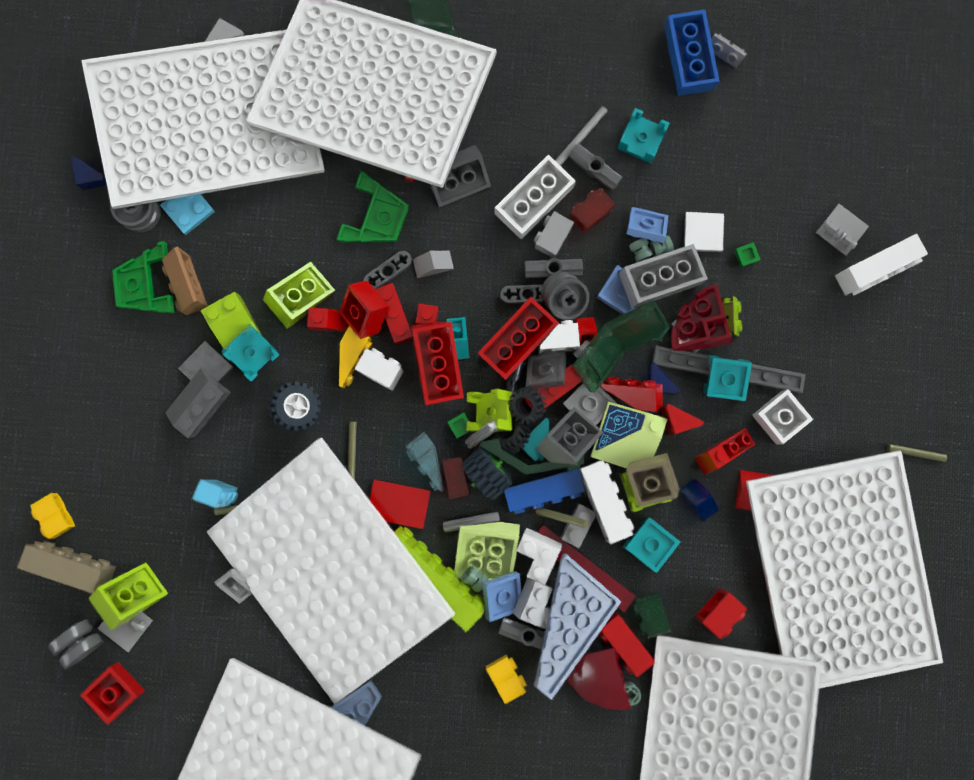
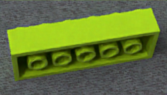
[394,526,485,632]

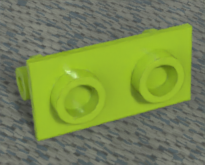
[722,296,742,337]

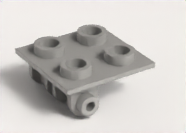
[816,204,869,255]
[98,612,153,652]

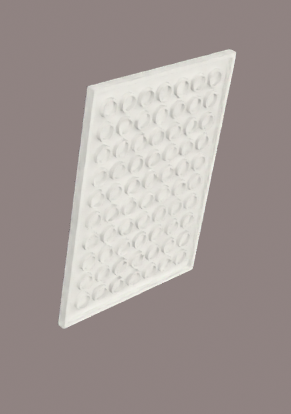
[246,0,497,188]
[82,30,324,209]
[207,438,455,704]
[746,451,943,688]
[640,635,821,780]
[178,658,421,780]

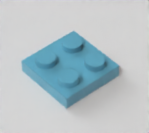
[160,194,215,235]

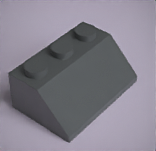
[430,145,491,207]
[166,368,231,438]
[536,407,603,465]

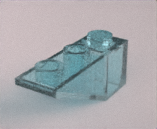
[406,432,444,492]

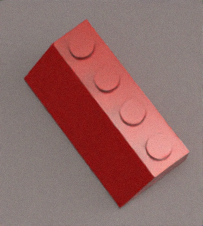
[478,297,559,380]
[411,322,464,405]

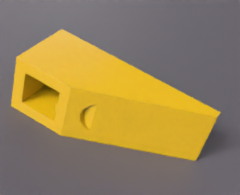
[339,326,372,389]

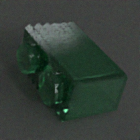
[632,592,671,639]

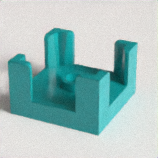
[617,108,670,164]
[222,324,279,381]
[703,355,752,401]
[622,516,680,573]

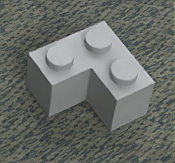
[513,577,552,629]

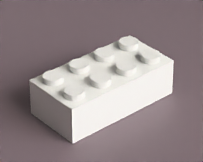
[495,155,576,239]
[835,234,928,296]
[579,460,634,544]

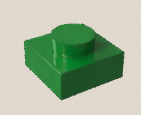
[734,242,760,267]
[448,413,470,439]

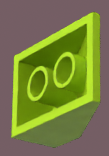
[263,262,335,328]
[201,292,262,363]
[89,563,168,631]

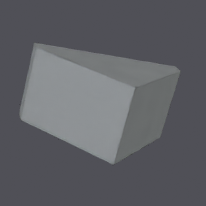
[206,18,245,42]
[413,251,454,278]
[215,568,252,604]

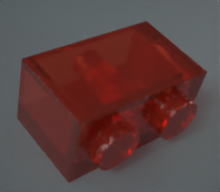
[570,187,615,233]
[442,457,469,499]

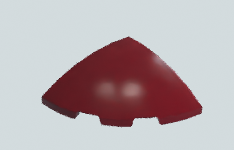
[672,284,733,351]
[566,648,631,710]

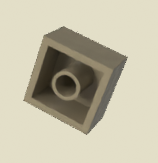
[626,453,679,507]

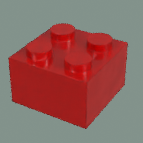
[339,280,389,339]
[694,588,747,639]
[81,662,145,725]

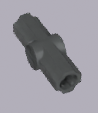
[568,143,623,191]
[525,258,583,278]
[498,617,545,650]

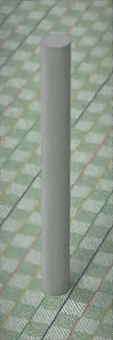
[555,106,607,166]

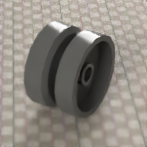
[110,201,161,232]
[541,271,589,320]
[48,619,104,670]

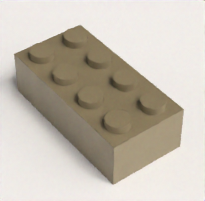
[17,540,116,593]

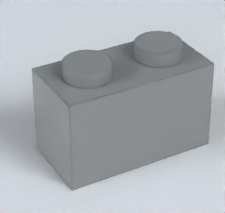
[534,211,574,258]
[560,503,597,548]

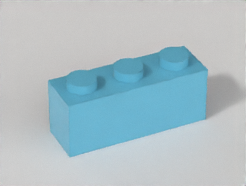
[193,480,238,508]

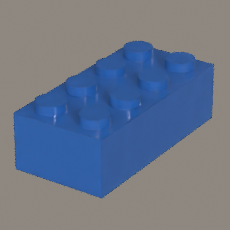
[664,10,719,96]

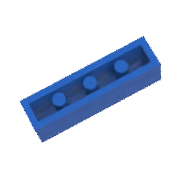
[504,469,585,514]

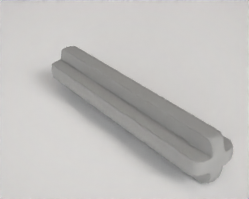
[465,421,497,449]
[443,512,500,532]

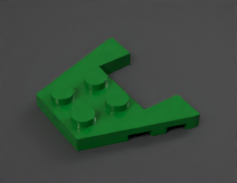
[337,171,409,242]
[112,241,175,314]

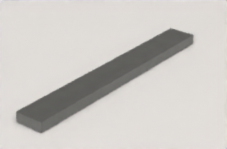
[651,346,806,393]

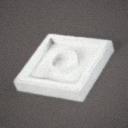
[684,212,724,252]

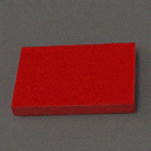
[370,480,431,529]

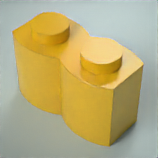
[31,493,75,539]
[486,655,527,704]

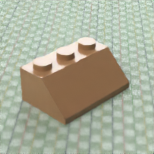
[162,247,208,315]

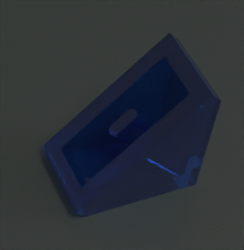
[71,156,107,190]
[648,362,681,395]
[680,479,719,521]

